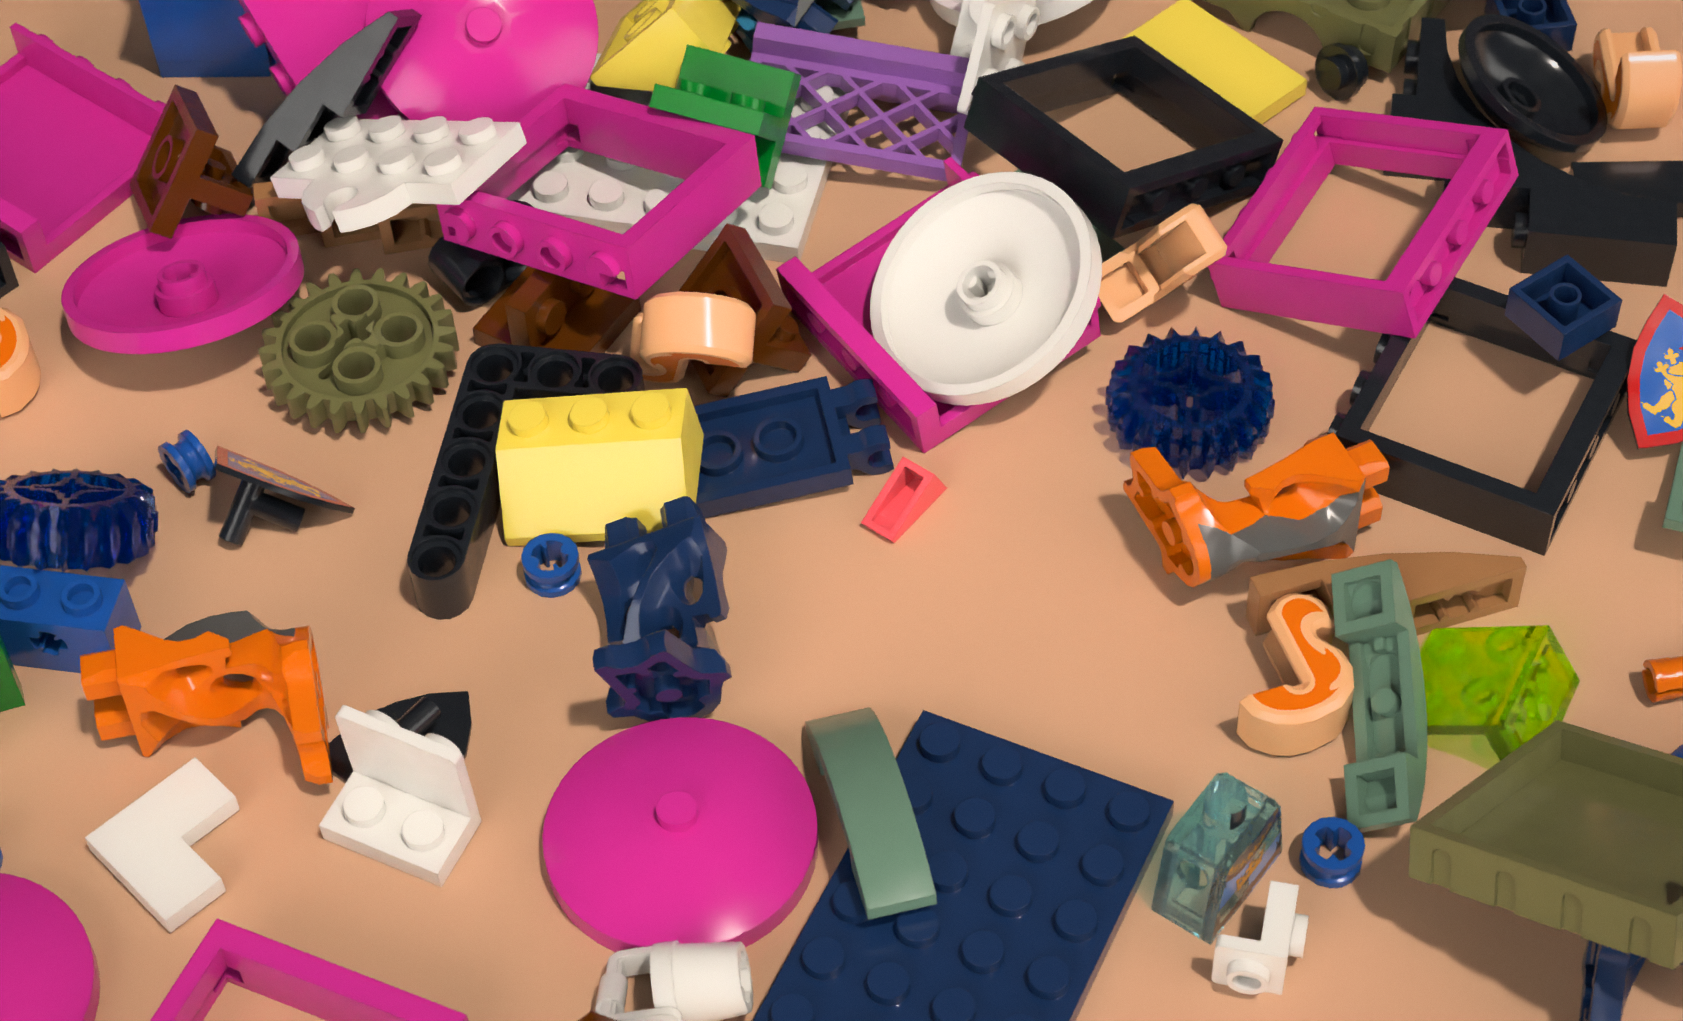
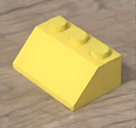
[590,0,741,91]
[496,388,704,546]

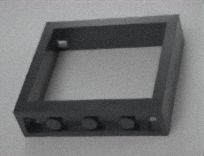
[963,35,1283,239]
[1327,277,1636,556]

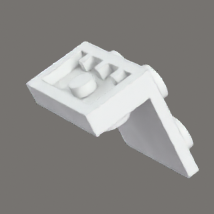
[950,0,1040,115]
[319,705,482,887]

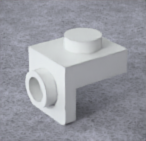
[1211,881,1309,995]

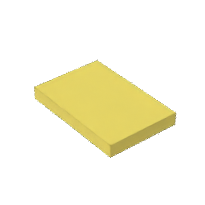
[1122,0,1307,124]

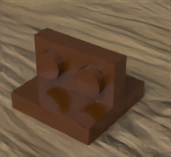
[130,84,254,239]
[679,223,812,397]
[473,266,641,353]

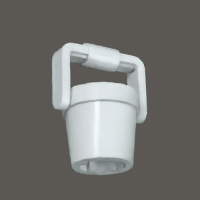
[596,940,753,1021]

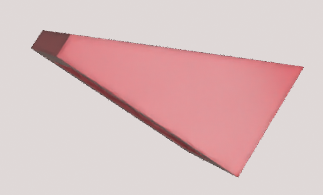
[861,457,947,543]

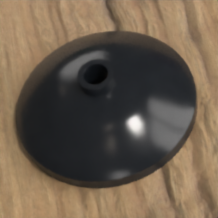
[1458,14,1607,153]

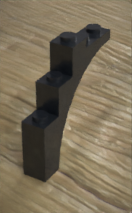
[1383,17,1677,287]

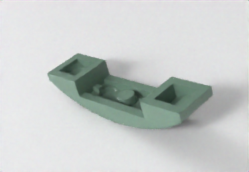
[1331,559,1427,833]
[805,707,937,920]

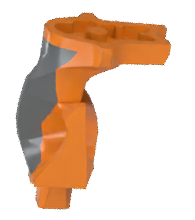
[1123,432,1390,588]
[80,611,333,785]

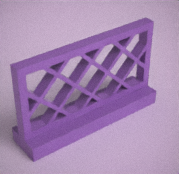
[750,22,969,182]

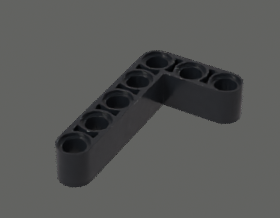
[407,344,645,620]

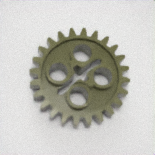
[259,268,459,433]

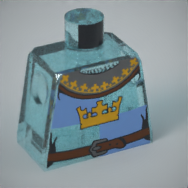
[1151,772,1282,945]

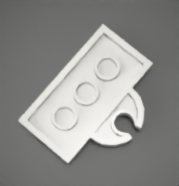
[270,115,527,233]

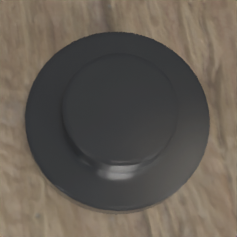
[1315,43,1369,100]

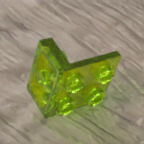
[1420,625,1580,761]

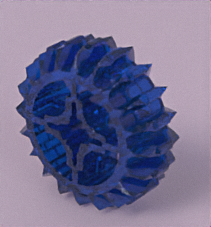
[1105,326,1275,479]
[0,468,159,572]

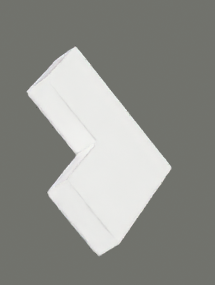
[85,757,240,933]

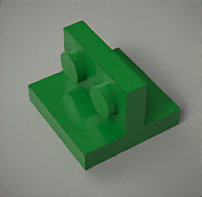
[649,44,802,189]

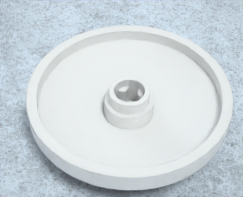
[870,172,1102,406]

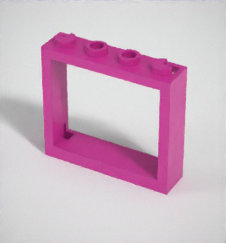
[436,83,762,300]
[1208,106,1519,339]
[150,918,468,1021]

